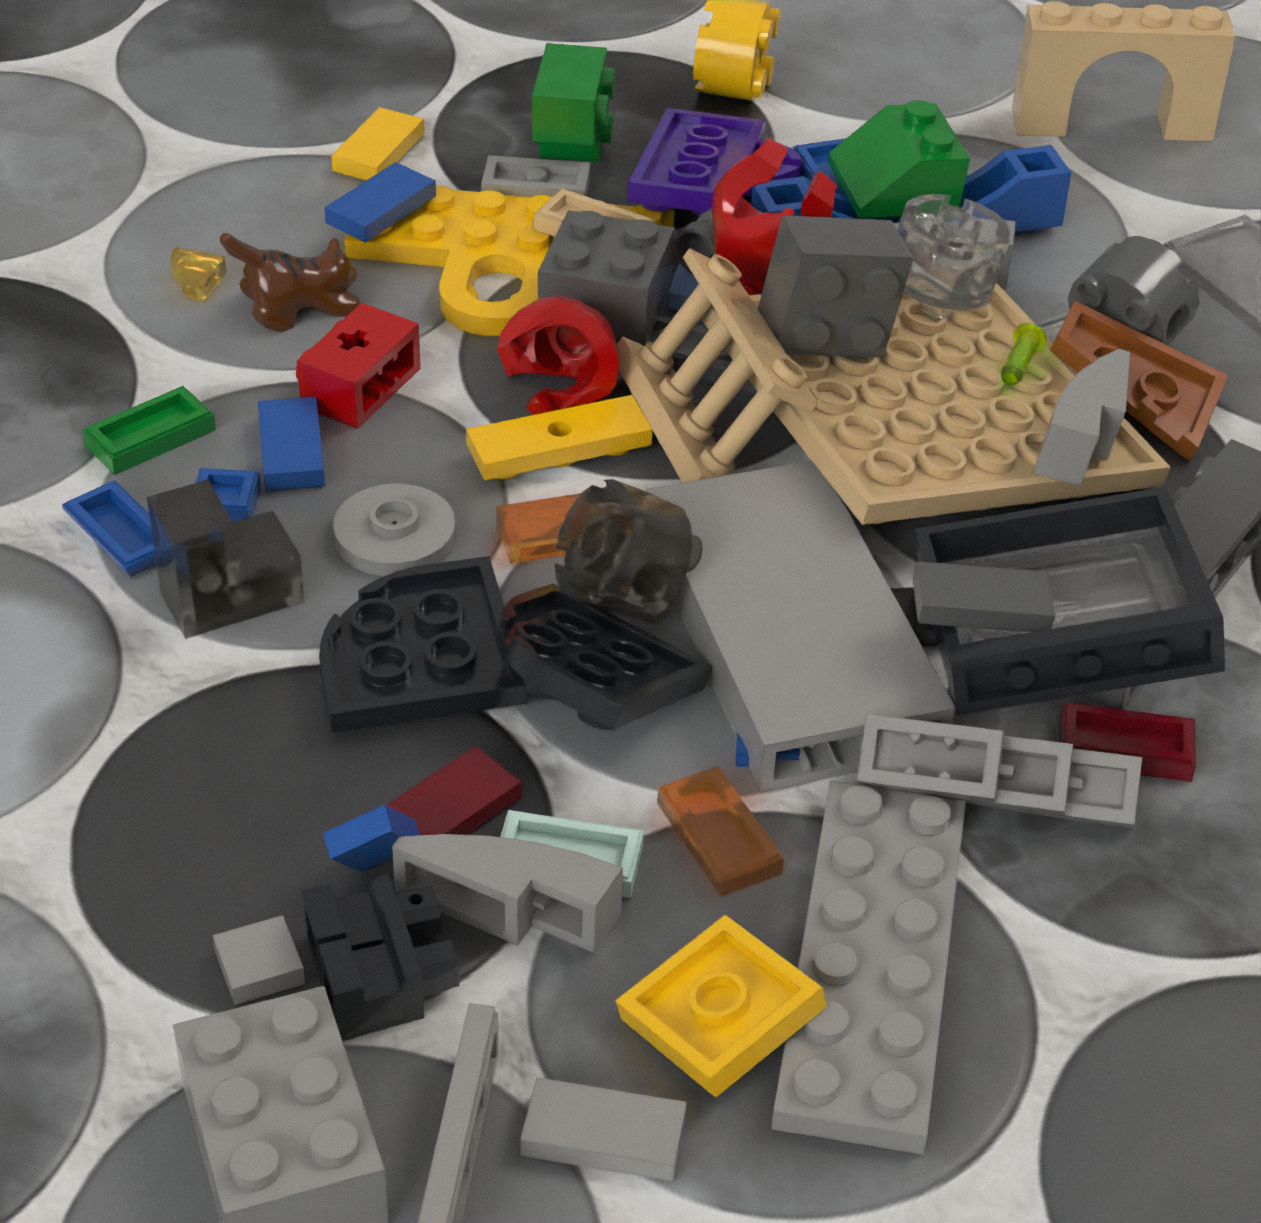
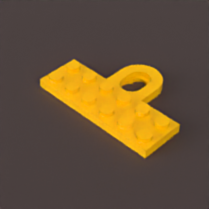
[344,185,675,336]

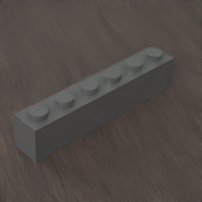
[1059,439,1261,710]

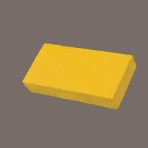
[331,107,425,181]

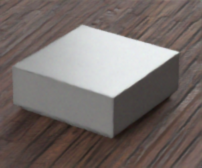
[213,915,305,1005]

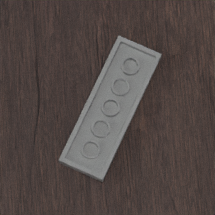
[771,780,966,1155]

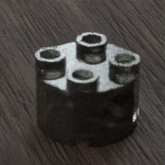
[555,479,703,624]

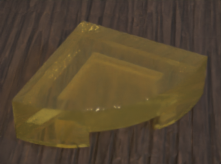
[170,247,226,302]

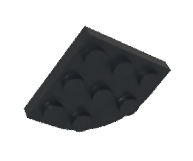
[319,556,527,733]
[495,583,712,730]

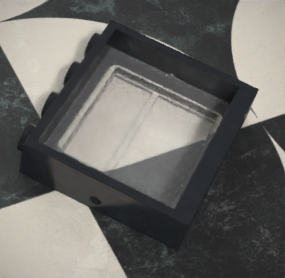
[914,487,1225,715]

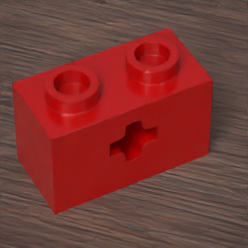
[296,303,421,429]

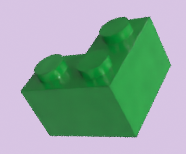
[532,43,615,162]

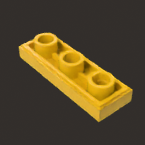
[466,395,653,481]

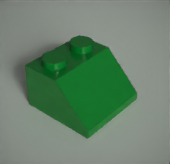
[827,100,970,218]

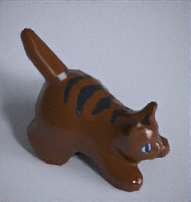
[220,233,360,332]

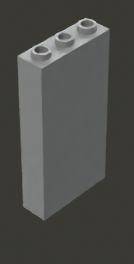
[644,460,955,792]

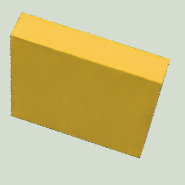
[615,915,827,1098]

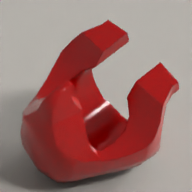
[712,138,837,283]
[497,296,619,415]

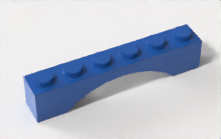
[751,145,1072,232]

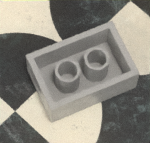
[173,986,389,1223]

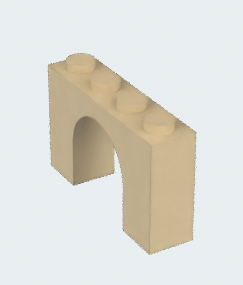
[1012,1,1236,141]

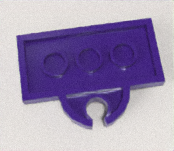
[627,108,802,216]

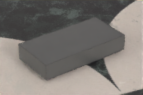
[912,561,1055,632]

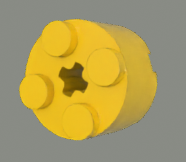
[693,0,781,101]

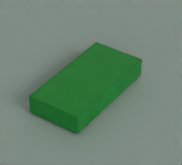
[82,386,216,475]

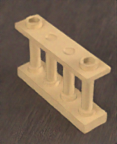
[617,248,818,483]

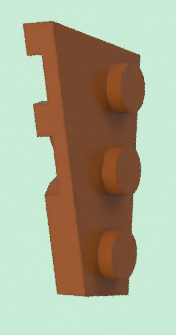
[1050,301,1229,462]

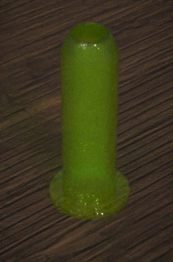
[1001,323,1047,386]

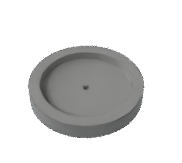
[333,483,456,577]

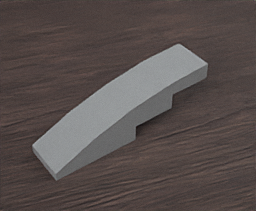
[857,714,1142,828]

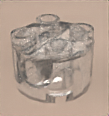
[897,194,1011,318]

